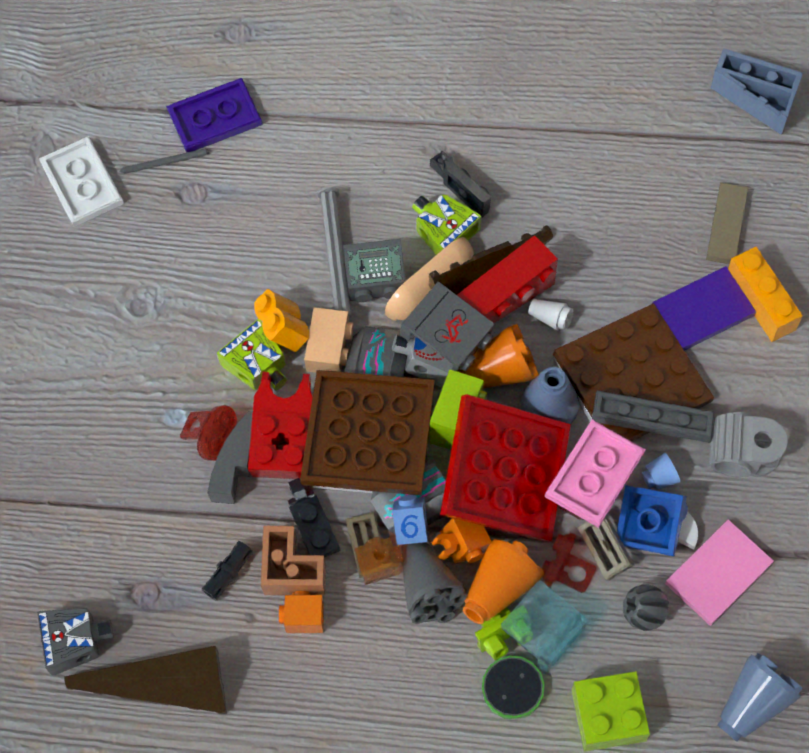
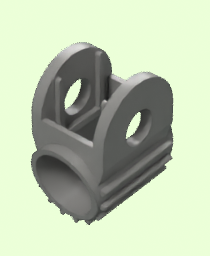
[709,412,788,478]

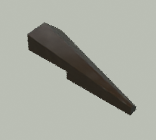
[429,225,553,295]
[64,646,227,714]

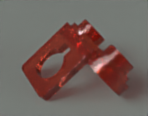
[179,405,237,461]
[542,532,596,593]

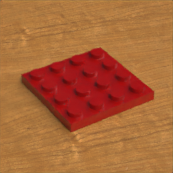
[440,394,571,542]

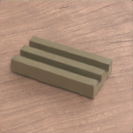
[345,512,389,578]
[577,515,634,580]

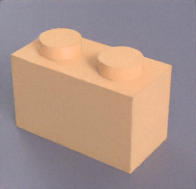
[304,307,354,373]

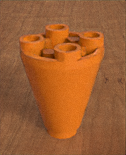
[460,324,539,389]
[463,539,544,624]

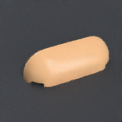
[385,237,474,321]

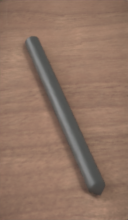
[119,148,209,174]

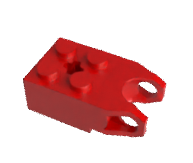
[248,372,313,479]

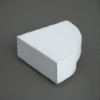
[678,512,698,550]

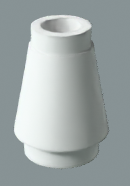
[528,299,574,331]

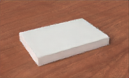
[39,136,124,227]

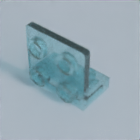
[501,581,588,674]

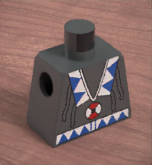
[37,608,114,676]

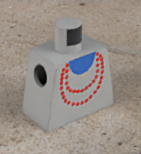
[392,334,453,388]

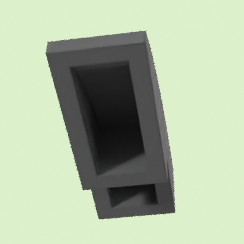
[207,411,253,504]

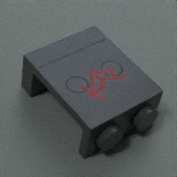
[399,282,494,372]

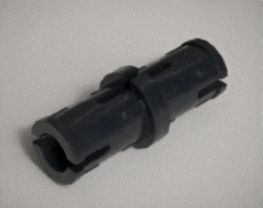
[201,541,254,601]

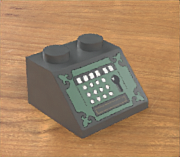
[343,239,405,302]

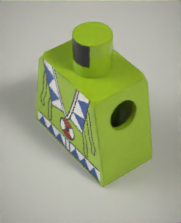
[412,195,481,255]
[217,319,287,391]

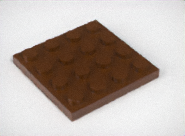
[553,303,714,441]
[300,370,435,496]

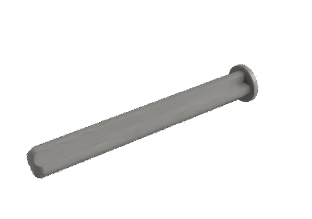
[317,187,351,319]

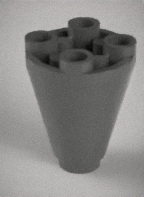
[401,542,468,624]

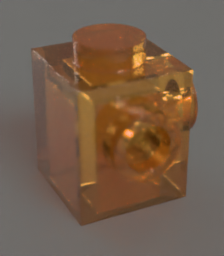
[355,537,404,585]

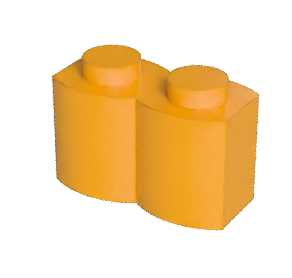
[254,289,309,352]

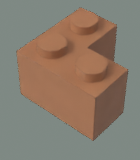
[261,526,326,596]

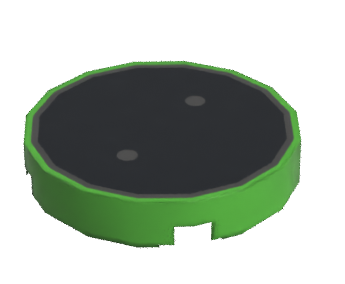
[482,656,544,719]

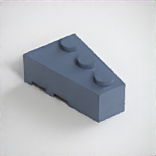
[711,48,803,135]

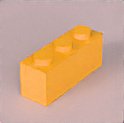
[728,247,803,342]

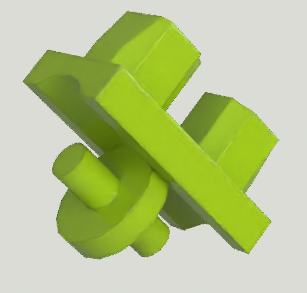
[475,606,533,660]

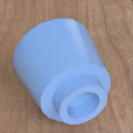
[641,452,680,490]

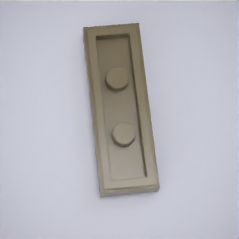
[706,182,748,264]

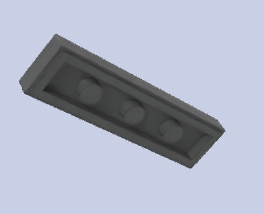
[592,390,715,443]

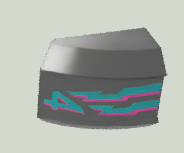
[345,326,407,377]
[371,453,446,535]

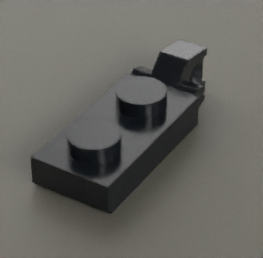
[430,151,491,218]
[288,478,341,558]

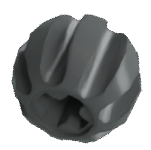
[623,584,669,631]

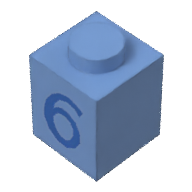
[392,495,429,545]

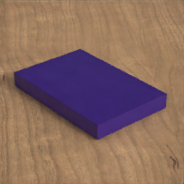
[166,78,263,153]
[652,266,756,351]

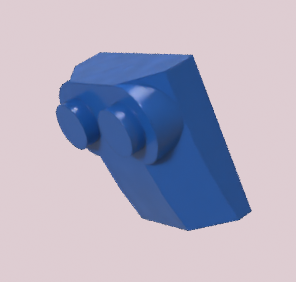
[617,485,688,556]

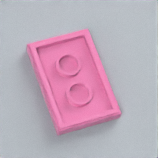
[545,420,646,528]
[665,520,774,626]

